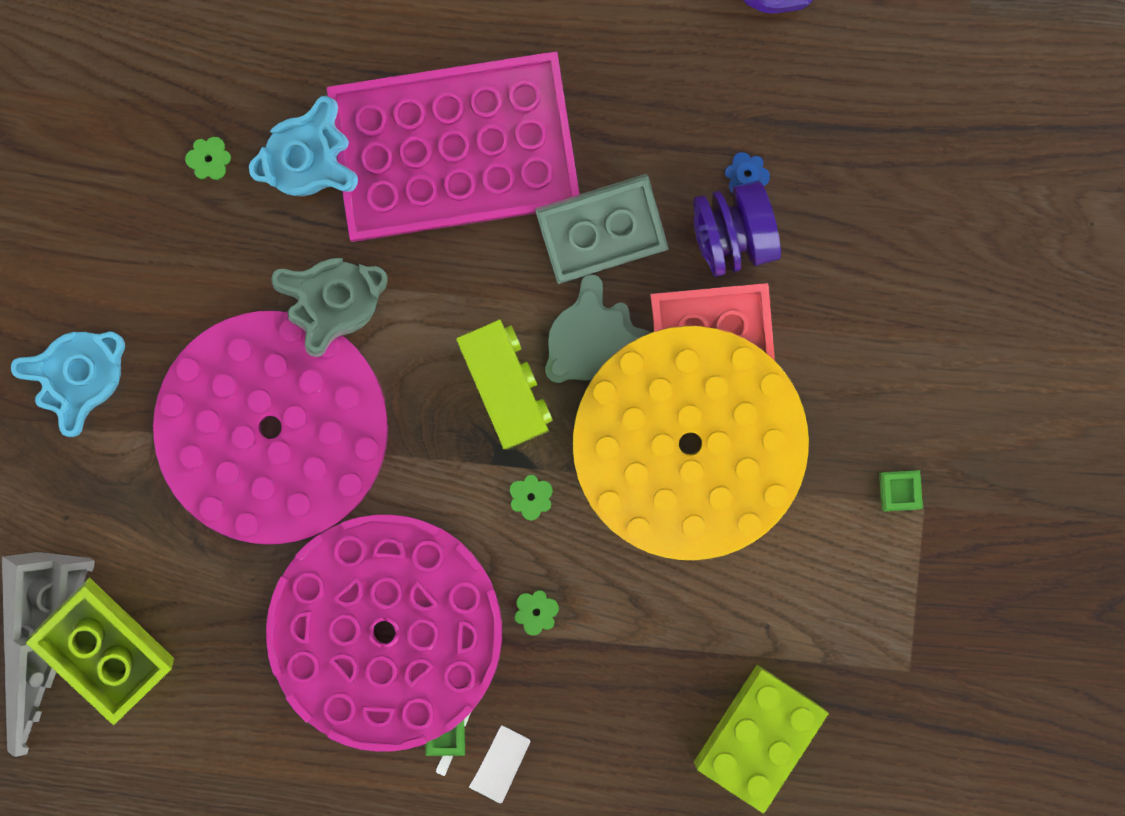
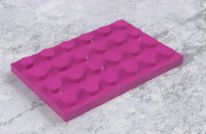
[326,51,580,242]

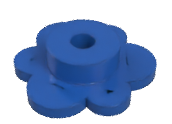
[725,152,770,193]

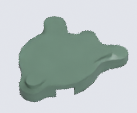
[271,258,388,357]
[545,274,651,383]

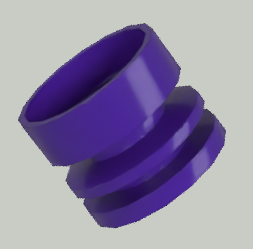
[693,180,781,277]

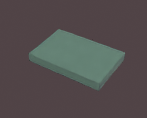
[535,174,669,284]

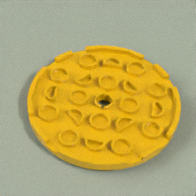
[573,326,809,560]

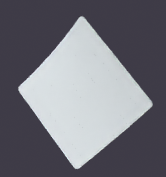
[436,713,530,803]

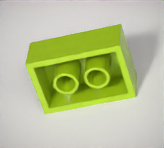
[456,320,553,450]
[26,577,174,725]
[694,665,829,814]

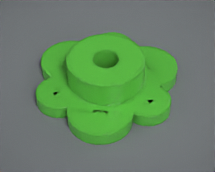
[185,137,231,180]
[510,475,553,521]
[515,590,559,636]

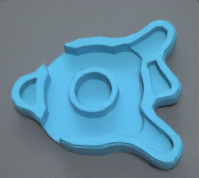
[249,96,358,197]
[11,332,125,437]

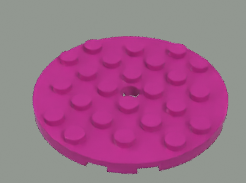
[153,311,388,544]
[266,515,502,751]

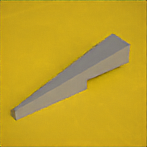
[2,552,95,757]

